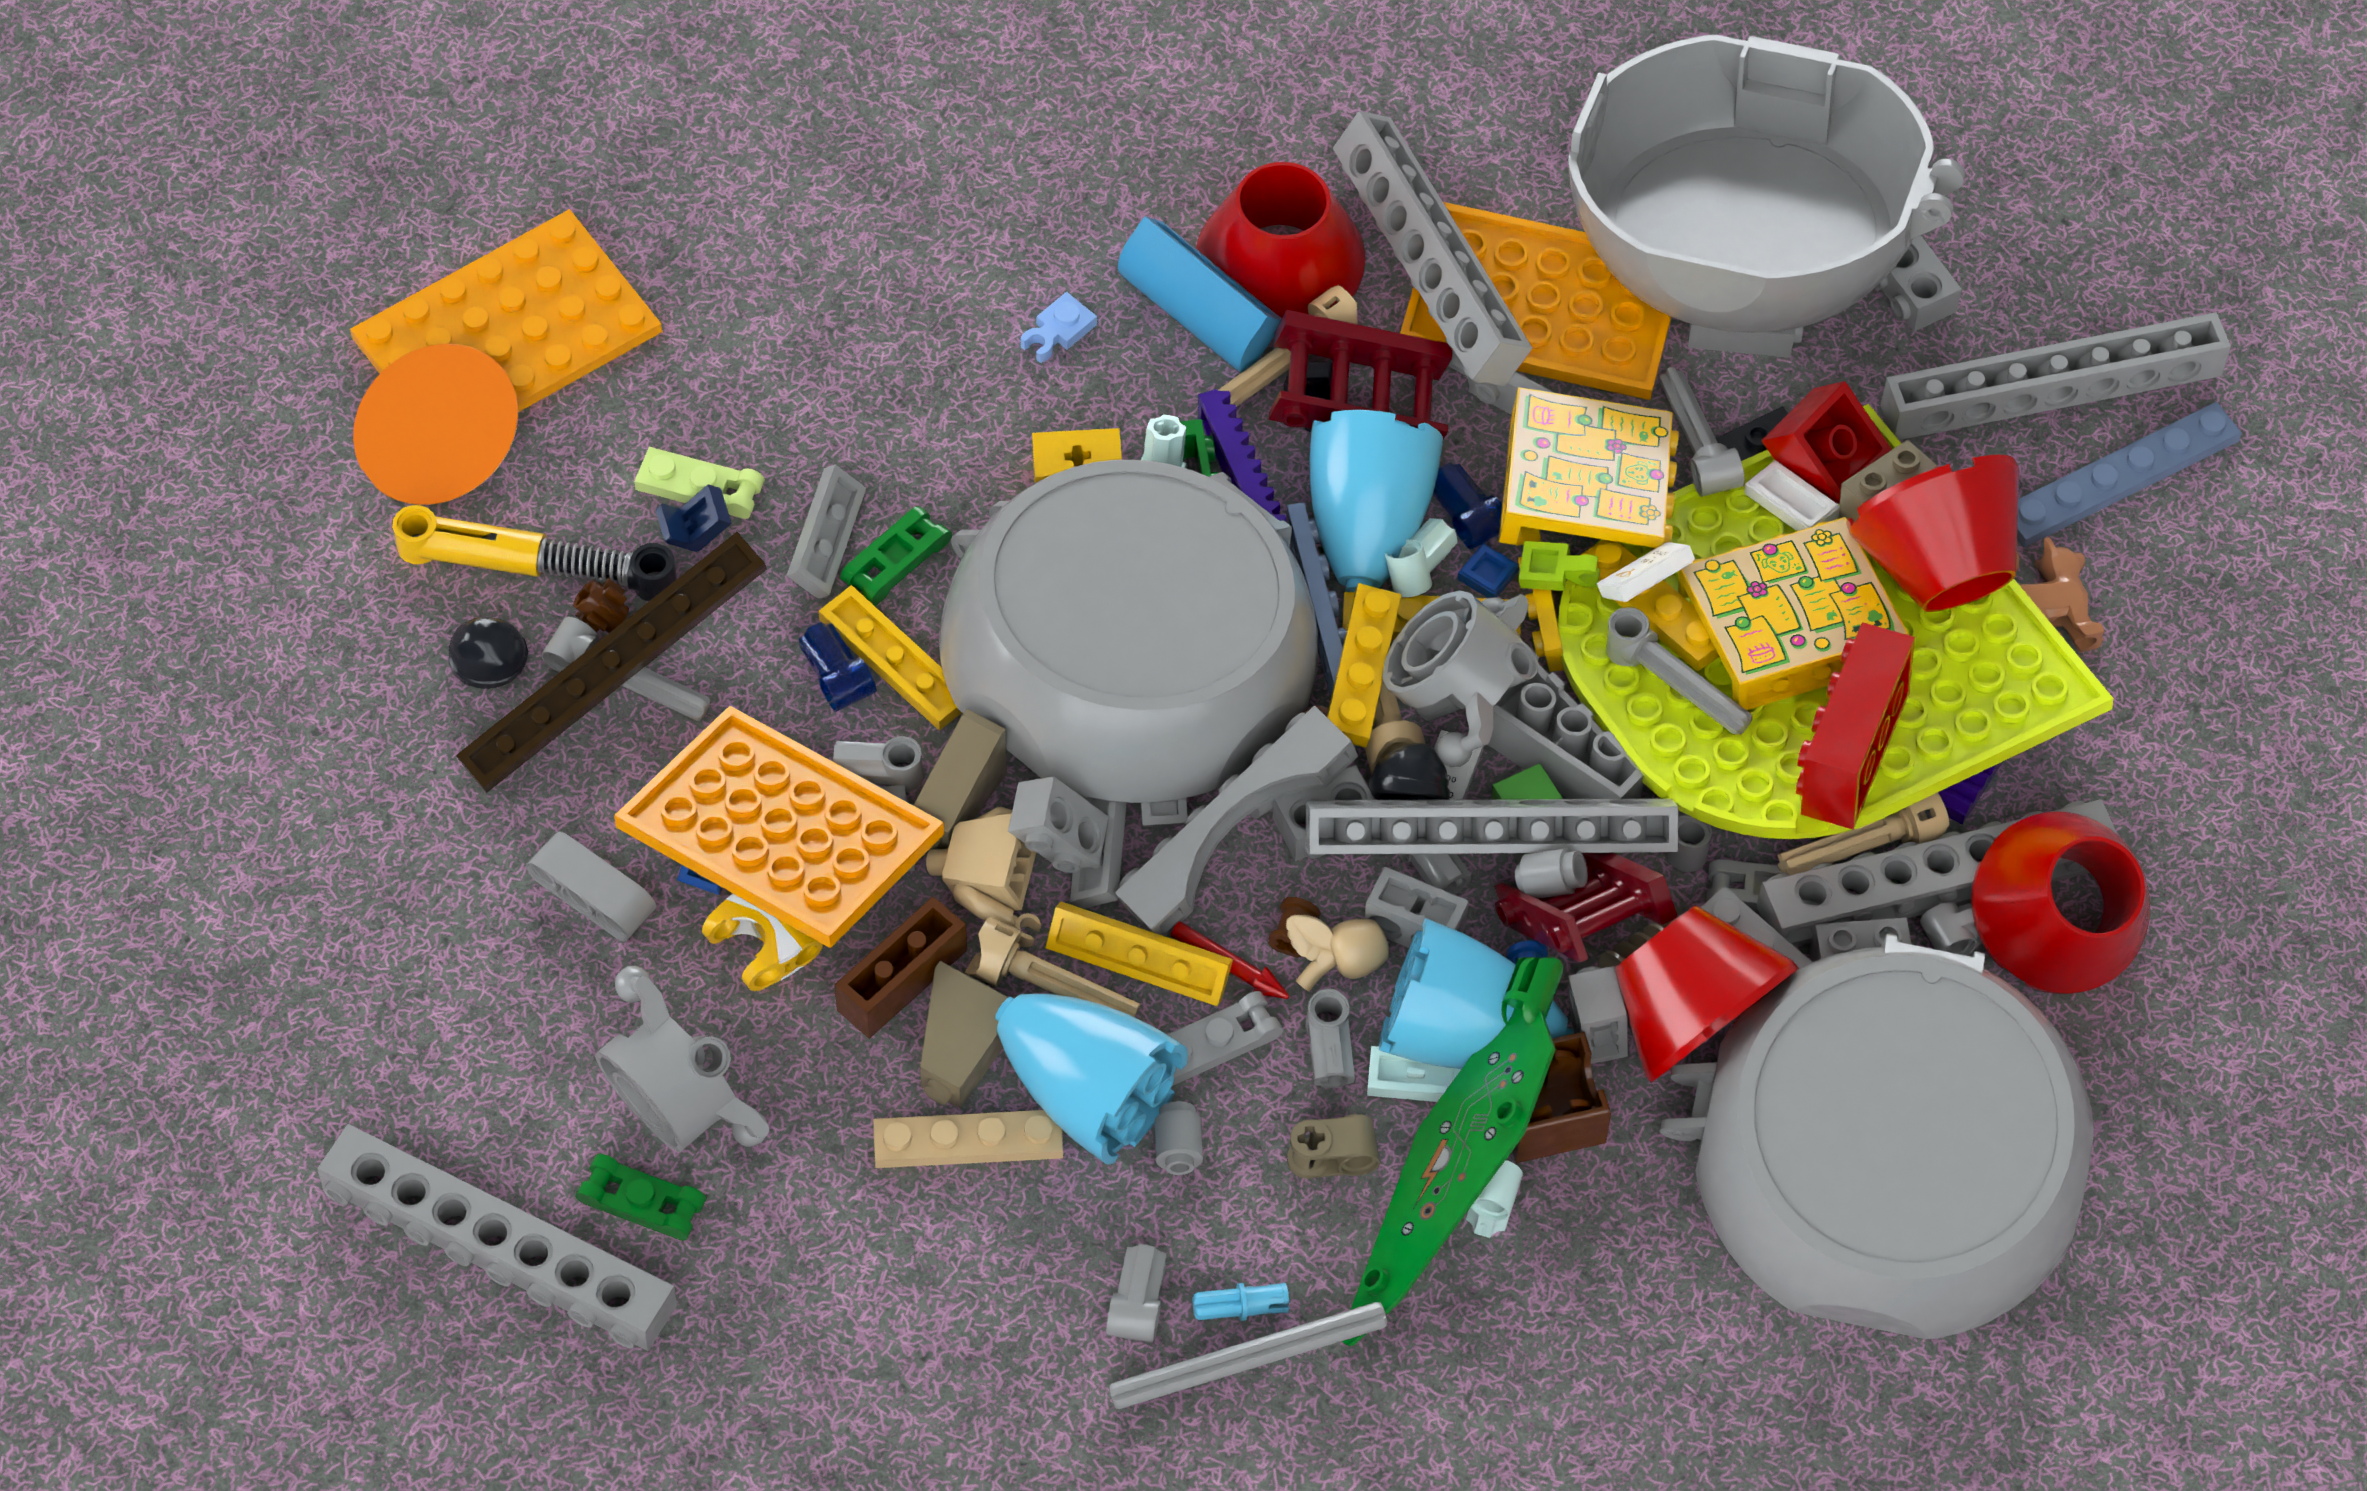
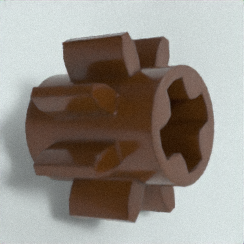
[573,578,629,633]

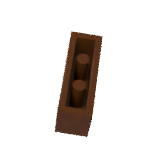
[834,896,967,1039]

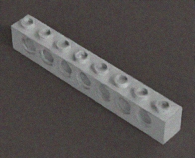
[1333,111,1533,386]
[1880,312,2231,440]
[1306,799,1678,854]
[1757,799,2118,946]
[317,1124,677,1351]

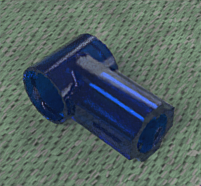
[1433,462,1502,550]
[799,622,877,712]

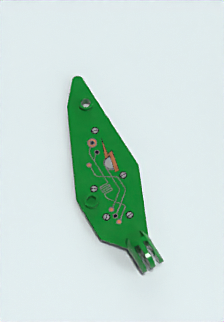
[1342,957,1563,1346]

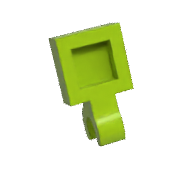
[1519,541,1600,591]

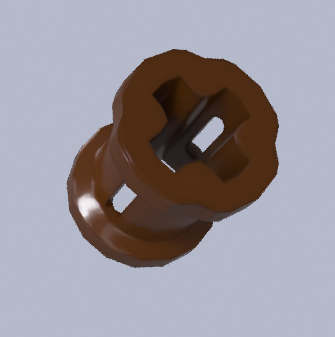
[1268,897,1321,958]

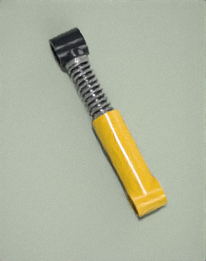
[392,505,677,602]

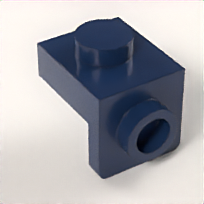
[656,484,732,552]

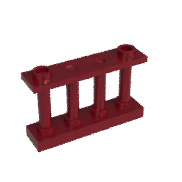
[1268,310,1453,440]
[1494,853,1678,962]

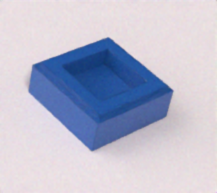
[1457,543,1519,598]

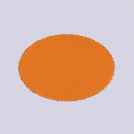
[353,344,518,505]

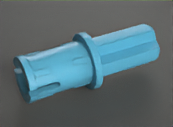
[1192,1282,1289,1321]

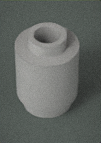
[1515,848,1587,899]
[1155,1101,1203,1175]

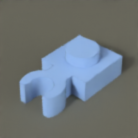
[1021,292,1097,363]

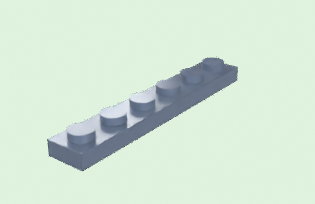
[2017,401,2242,548]
[1286,502,1361,748]

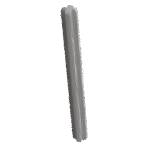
[1109,1302,1387,1409]

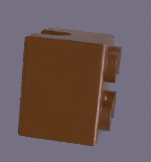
[1512,1031,1611,1163]

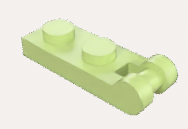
[634,447,765,519]

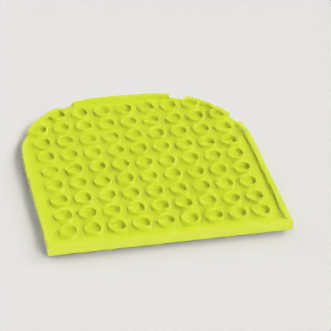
[1558,404,2114,839]

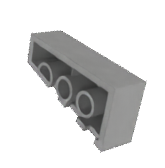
[1487,653,1644,799]

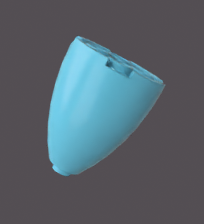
[1309,410,1443,592]
[1378,918,1574,1069]
[995,994,1188,1164]

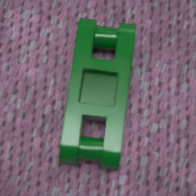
[840,506,952,606]
[575,1154,707,1241]

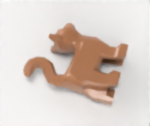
[2016,537,2104,652]

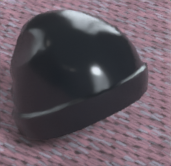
[449,617,529,689]
[1369,743,1450,800]

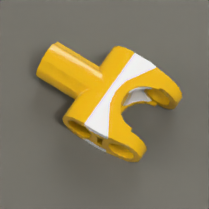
[702,894,823,991]

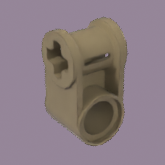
[1287,1114,1380,1179]

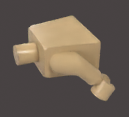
[926,807,1041,947]

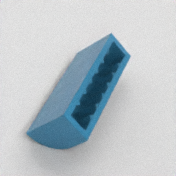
[1118,216,1282,374]

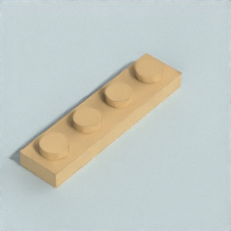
[873,1110,1063,1168]

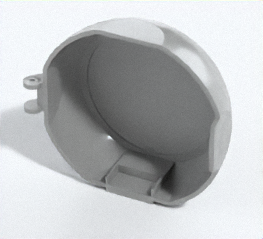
[1568,34,1966,333]
[939,460,1318,803]
[1660,933,2094,1339]

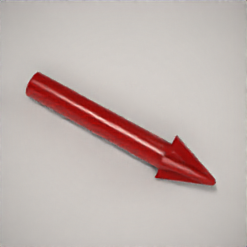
[1171,921,1289,999]

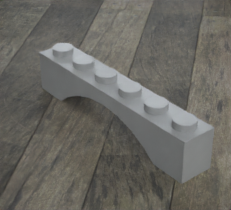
[1115,705,1358,937]

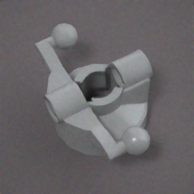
[1382,590,1538,767]
[595,965,769,1153]

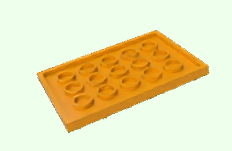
[1400,202,1672,400]
[350,209,662,412]
[614,706,944,948]

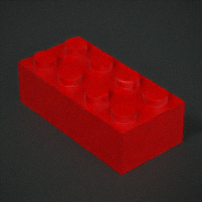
[1796,622,1915,830]

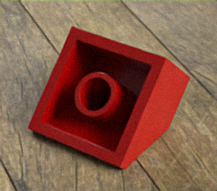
[1761,381,1892,504]

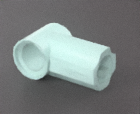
[1141,414,1187,469]
[1385,518,1458,597]
[1466,1160,1523,1238]

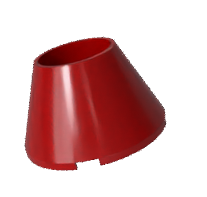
[1196,162,1366,318]
[1846,454,2019,612]
[1971,811,2150,994]
[1614,905,1799,1083]

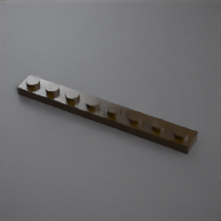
[456,532,767,793]

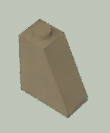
[913,709,1007,849]
[920,961,1009,1109]

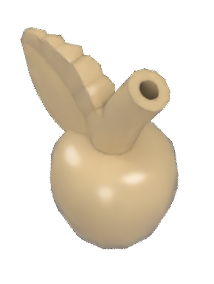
[1286,915,1390,992]

